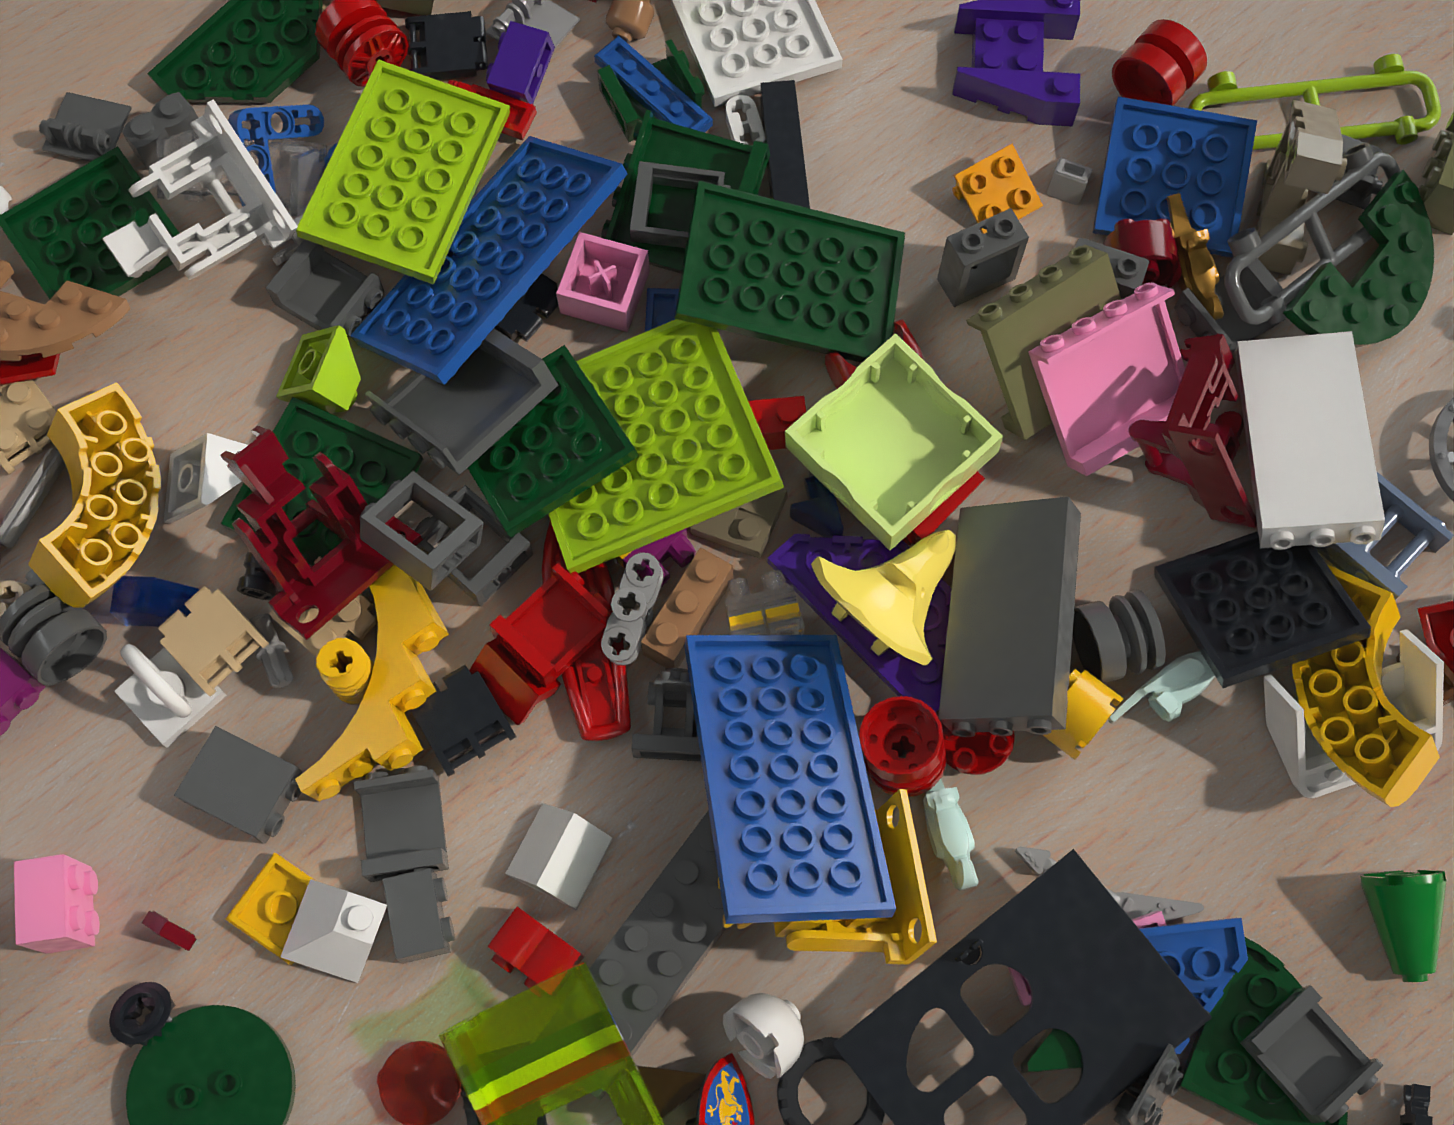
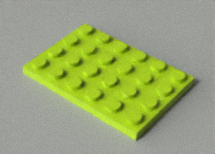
[296,59,510,284]

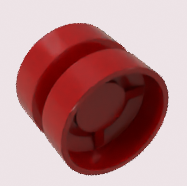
[1112,19,1207,106]

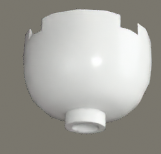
[723,993,804,1079]

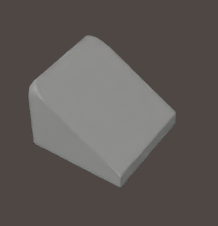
[1047,158,1092,205]

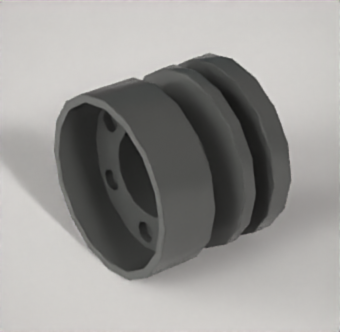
[0,584,107,685]
[1072,590,1166,684]

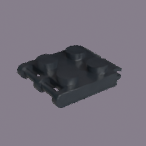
[405,11,488,80]
[494,273,559,342]
[411,664,517,777]

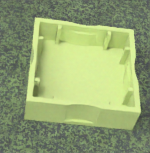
[785,333,1003,550]

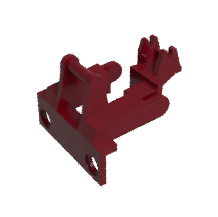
[1128,333,1257,528]
[220,426,423,640]

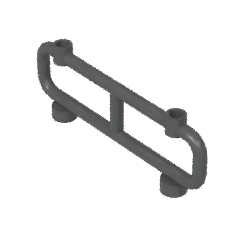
[1224,143,1400,325]

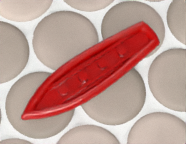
[542,520,631,741]

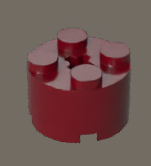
[1103,219,1182,288]

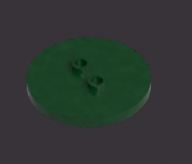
[126,1005,296,1125]

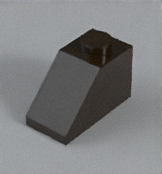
[617,1064,706,1125]

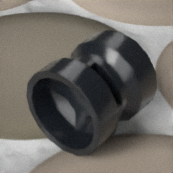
[236,552,277,600]

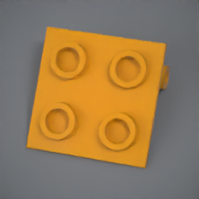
[952,143,1043,234]

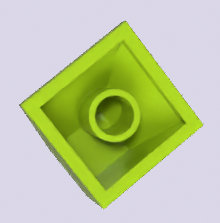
[276,325,361,414]

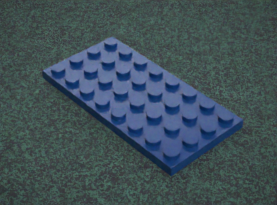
[350,136,628,385]
[684,635,896,924]

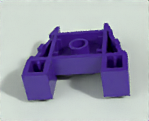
[952,0,1080,127]

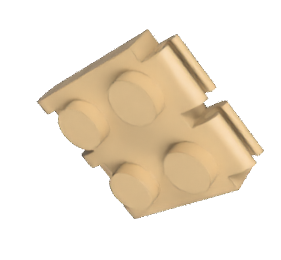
[0,379,57,474]
[269,556,377,657]
[158,586,269,697]

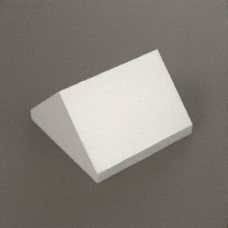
[505,803,613,910]

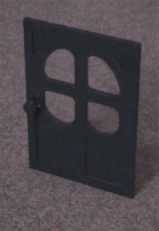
[833,849,1212,1125]

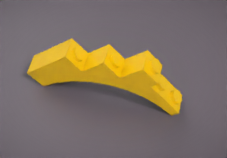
[295,565,449,802]

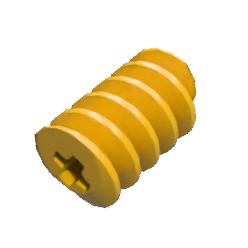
[316,638,374,705]

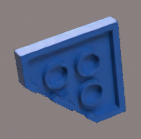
[1139,918,1248,1054]

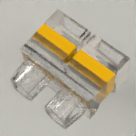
[725,570,805,635]

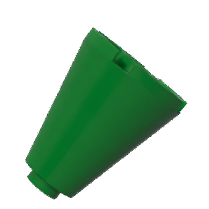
[1360,870,1447,982]

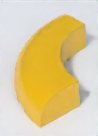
[28,382,161,608]
[1292,565,1440,807]

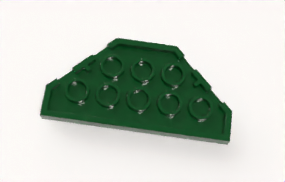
[147,0,323,103]

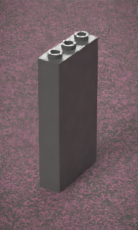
[938,496,1081,737]

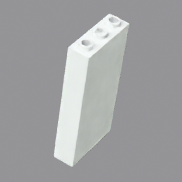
[1236,331,1385,550]

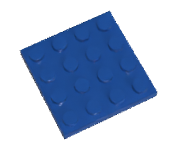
[1092,97,1257,258]

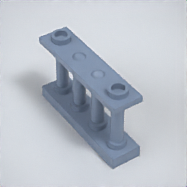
[1314,472,1454,600]

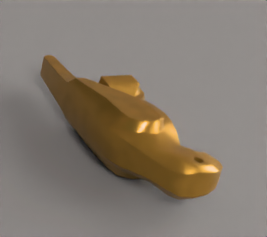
[1167,193,1224,320]

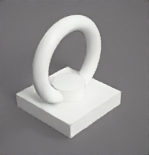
[114,644,227,748]

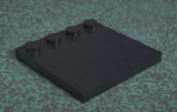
[1154,531,1371,688]

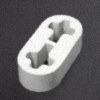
[726,95,765,146]

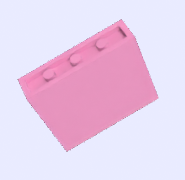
[1028,283,1185,476]

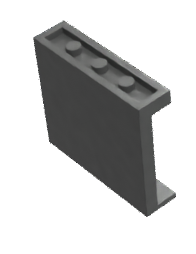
[365,329,558,475]

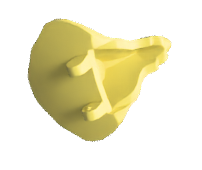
[811,530,956,666]

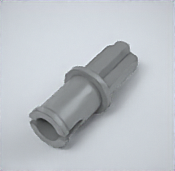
[249,614,293,688]

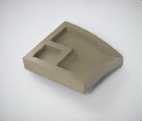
[691,488,788,559]

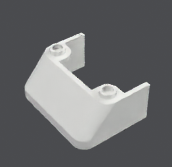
[1264,629,1444,798]

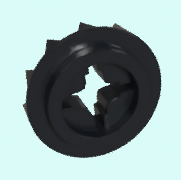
[109,982,176,1048]

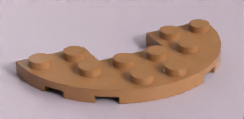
[0,260,131,361]

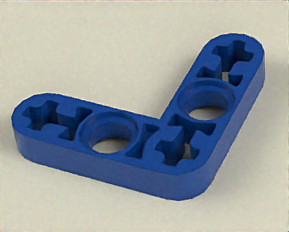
[228,104,324,207]

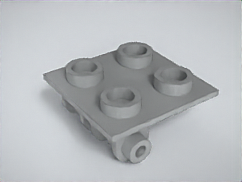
[486,0,580,48]

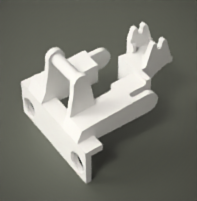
[103,99,298,280]

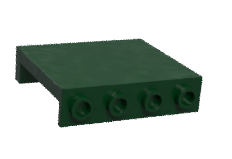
[601,110,770,274]

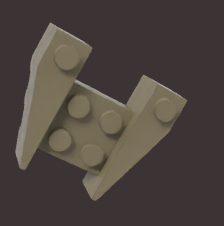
[1256,100,1347,275]

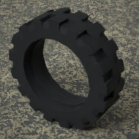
[777,1037,885,1125]

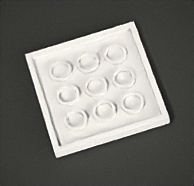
[670,0,843,107]

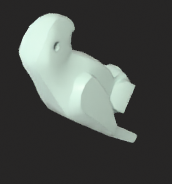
[1108,651,1216,724]
[923,779,978,890]

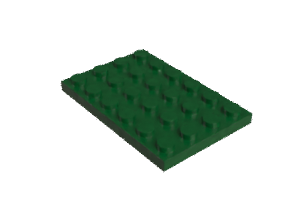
[674,181,905,363]

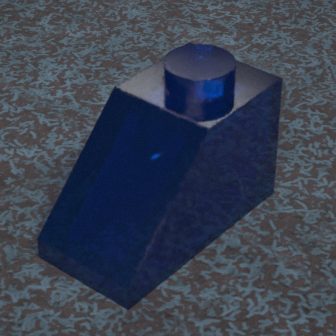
[110,576,200,627]

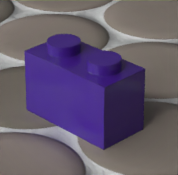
[486,21,555,104]

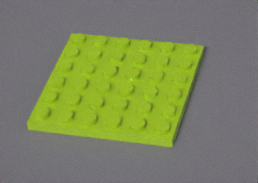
[549,319,784,573]

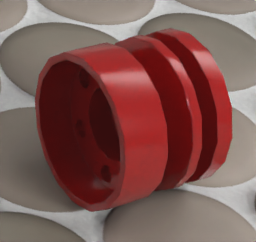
[315,0,409,87]
[859,696,947,797]

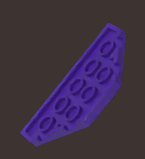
[767,534,952,713]

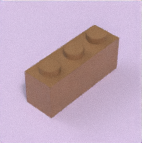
[641,547,733,668]

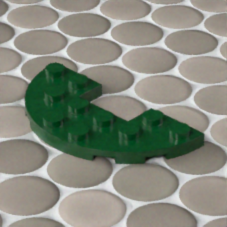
[1283,169,1434,348]

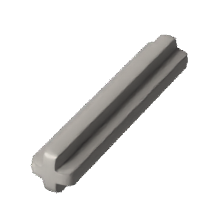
[0,448,66,548]

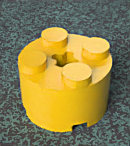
[1043,669,1123,760]

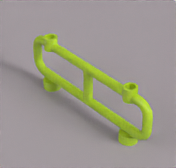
[1188,54,1441,150]

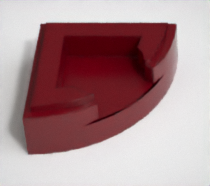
[142,910,197,951]

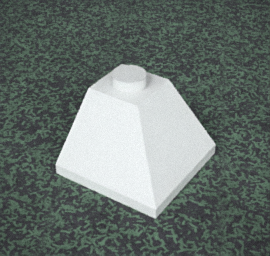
[164,433,248,524]
[280,879,387,983]

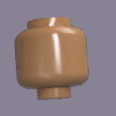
[606,0,655,43]

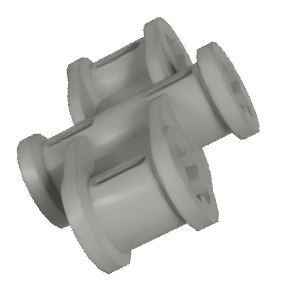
[601,553,664,666]

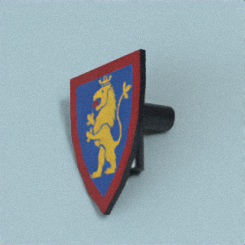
[685,1052,755,1125]

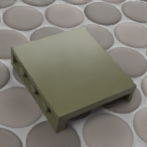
[966,245,1121,440]

